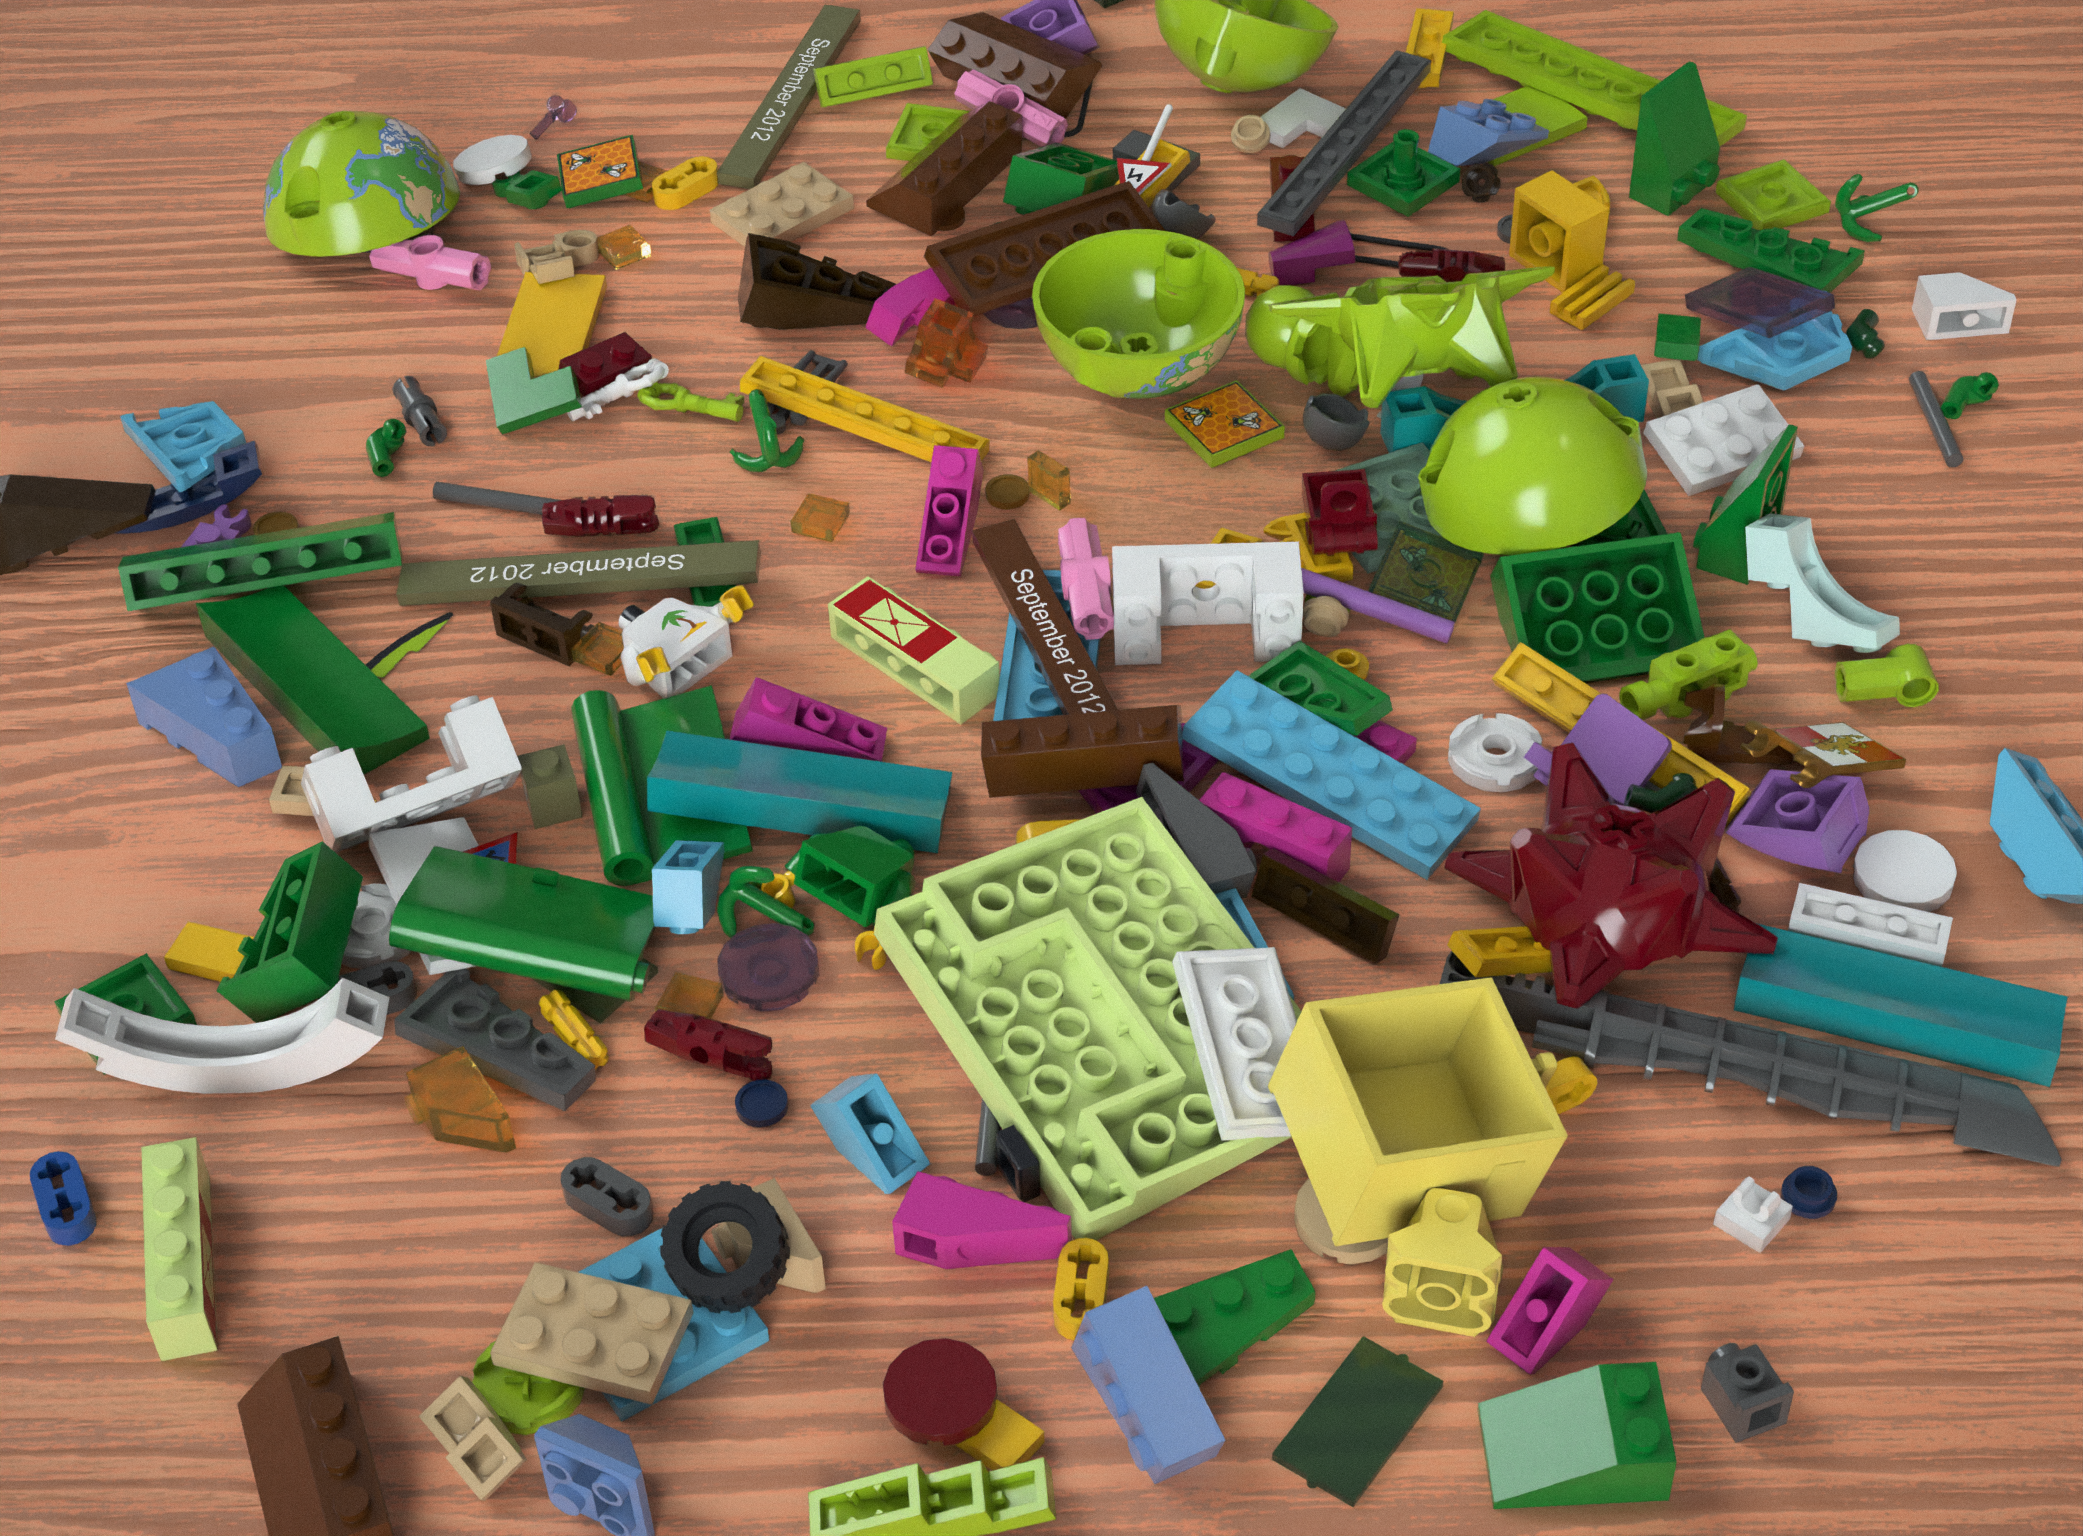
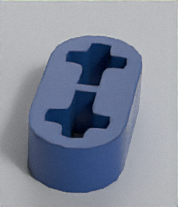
[30,1151,96,1246]

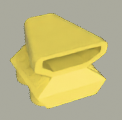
[1382,1188,1503,1337]

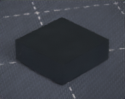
[996,1125,1040,1202]

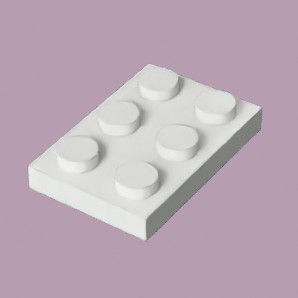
[1644,384,1805,496]

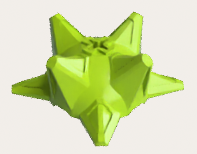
[1268,266,1555,408]

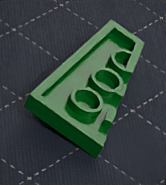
[1677,208,1865,299]

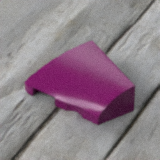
[1268,220,1355,285]

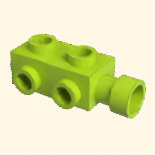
[1619,629,1758,720]

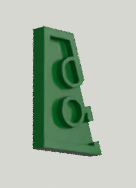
[1248,640,1393,736]

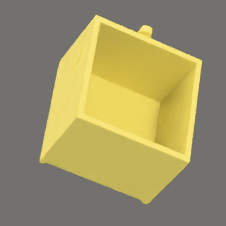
[1268,977,1568,1247]

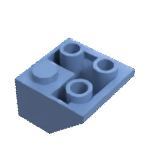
[1428,99,1549,166]
[534,1414,655,1536]

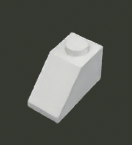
[1912,272,2017,340]

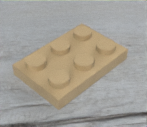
[710,162,854,247]
[490,1262,694,1405]

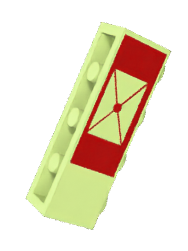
[828,576,1000,725]
[141,1137,218,1361]

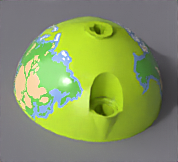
[263,111,460,257]
[1032,229,1245,399]

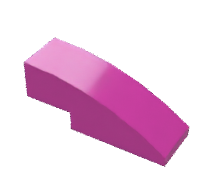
[865,268,956,347]

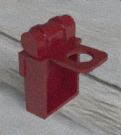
[1302,469,1378,556]

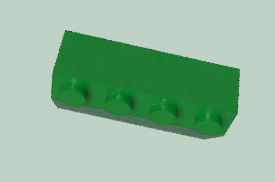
[1490,532,1705,683]

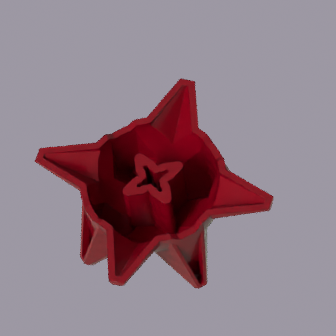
[1444,742,1778,1009]

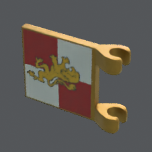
[1740,720,1906,788]

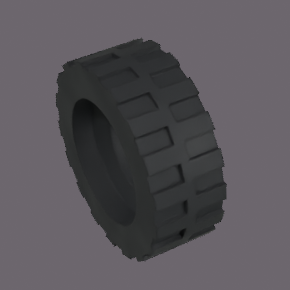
[660,1181,790,1313]

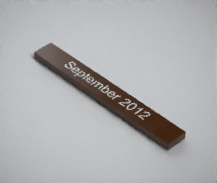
[972,519,1118,715]

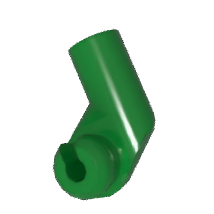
[1941,372,1999,419]
[365,419,406,477]

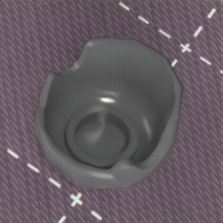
[1152,189,1216,239]
[1303,393,1370,451]

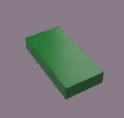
[1654,313,1701,361]

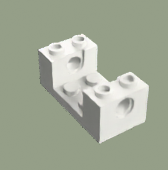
[1112,542,1304,665]
[301,695,522,853]

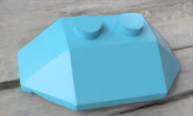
[1990,748,2083,904]

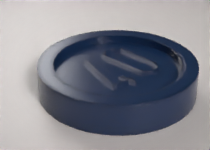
[735,1080,788,1127]

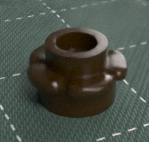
[1462,163,1501,203]

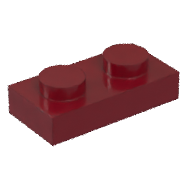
[558,332,652,396]

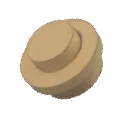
[1231,115,1271,153]
[1303,596,1349,637]

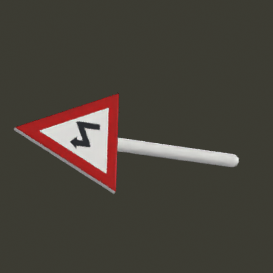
[1117,104,1173,195]

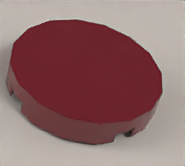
[883,1338,998,1446]

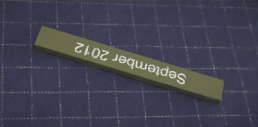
[717,4,861,189]
[396,540,761,606]

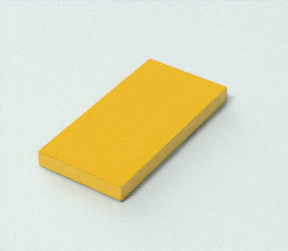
[497,272,607,378]

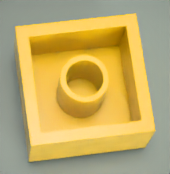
[1509,170,1609,293]

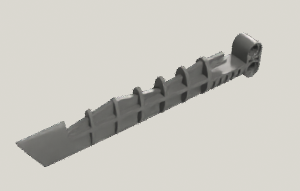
[1440,951,2062,1167]

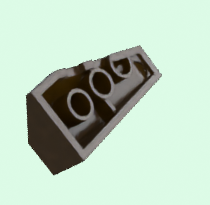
[738,233,896,330]
[0,474,156,575]

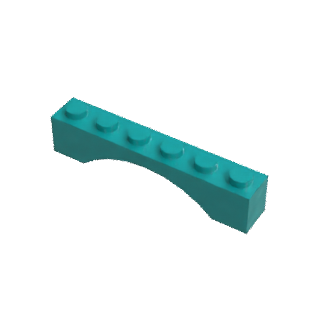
[1380,354,1649,453]

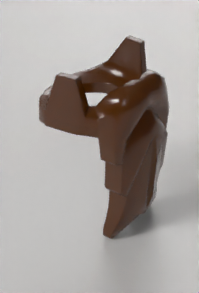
[1683,683,1793,765]

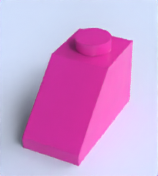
[1486,1247,1614,1375]

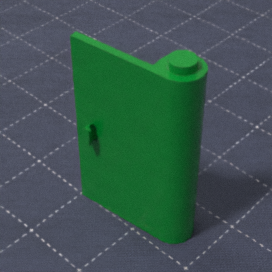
[571,685,753,886]
[389,846,656,1001]

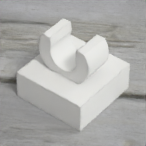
[1713,1176,1793,1253]

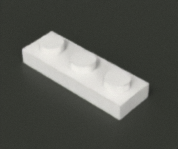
[1788,883,1953,967]

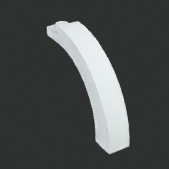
[55,978,390,1094]

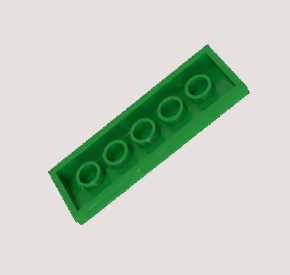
[196,585,430,775]

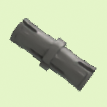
[392,376,447,447]

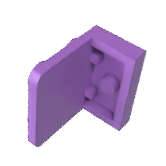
[1524,694,1672,805]

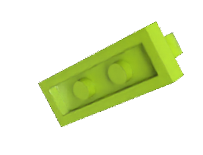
[813,46,933,107]

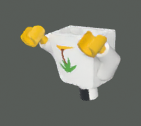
[618,585,754,699]

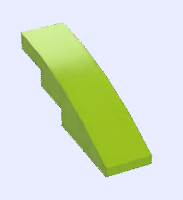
[808,1457,1057,1536]

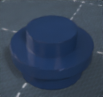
[1781,1166,1837,1219]

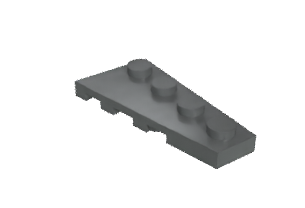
[394,968,596,1111]

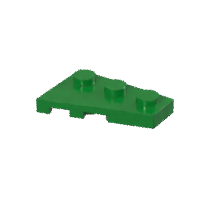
[1154,1249,1315,1389]

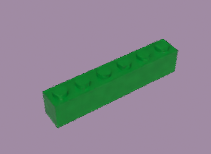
[118,512,402,611]

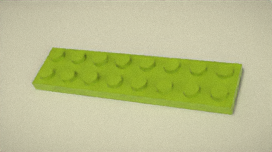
[1442,10,1747,146]

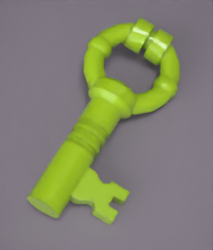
[638,382,744,422]

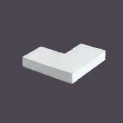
[1260,88,1346,148]

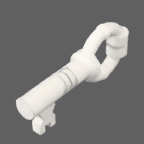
[567,358,669,421]

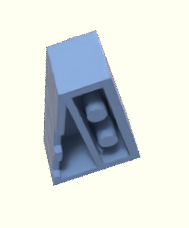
[126,647,282,787]
[1071,1286,1226,1484]

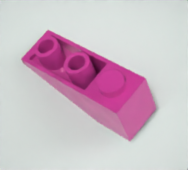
[915,445,984,577]
[730,677,887,762]
[892,1171,1072,1269]

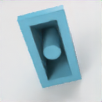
[652,840,724,934]
[810,1073,931,1194]

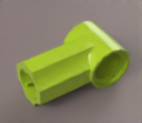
[1835,644,1939,707]

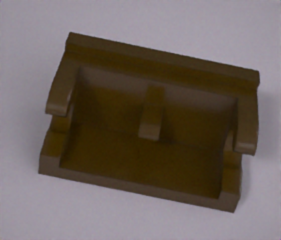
[490,582,600,667]

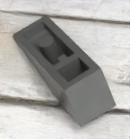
[1136,763,1257,899]

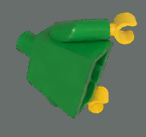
[761,826,916,970]

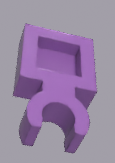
[181,504,251,547]

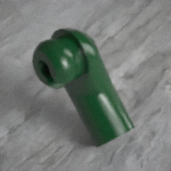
[1845,309,1885,359]
[1624,773,1698,813]

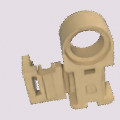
[514,230,599,284]

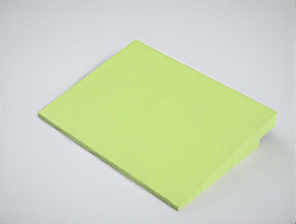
[874,797,1301,1240]

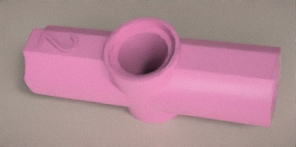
[954,69,1068,147]
[369,235,491,291]
[1058,518,1114,640]

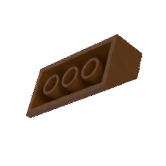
[927,12,1102,119]
[866,101,1022,236]
[981,705,1184,798]
[237,1336,394,1536]

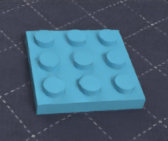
[579,1228,769,1422]

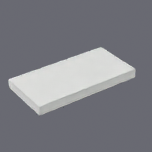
[369,817,479,975]
[1172,947,1297,1141]

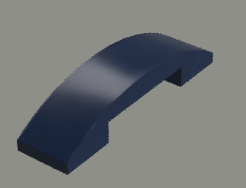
[116,440,262,534]

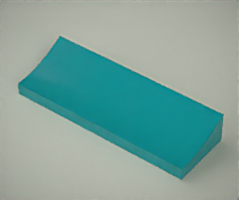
[647,731,952,853]
[1734,923,2068,1087]

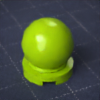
[1245,285,1329,385]

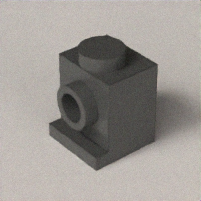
[1701,1343,1794,1443]

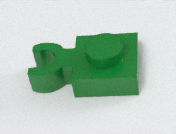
[492,170,562,210]

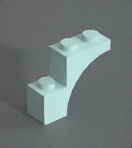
[1745,514,1900,653]

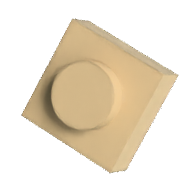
[269,766,314,816]

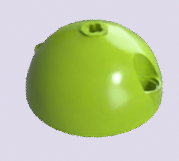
[1155,0,1339,93]
[1418,377,1647,555]

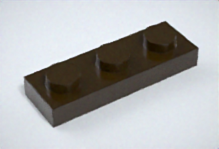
[1251,848,1400,964]

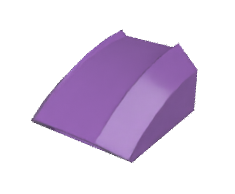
[1001,0,1100,55]
[1725,769,1869,873]

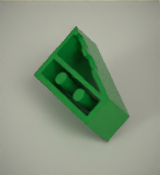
[216,841,363,1023]

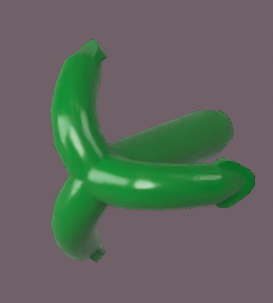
[1835,174,1919,242]
[729,389,804,472]
[717,866,815,944]

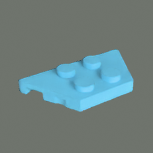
[1697,290,1852,391]
[120,401,246,493]

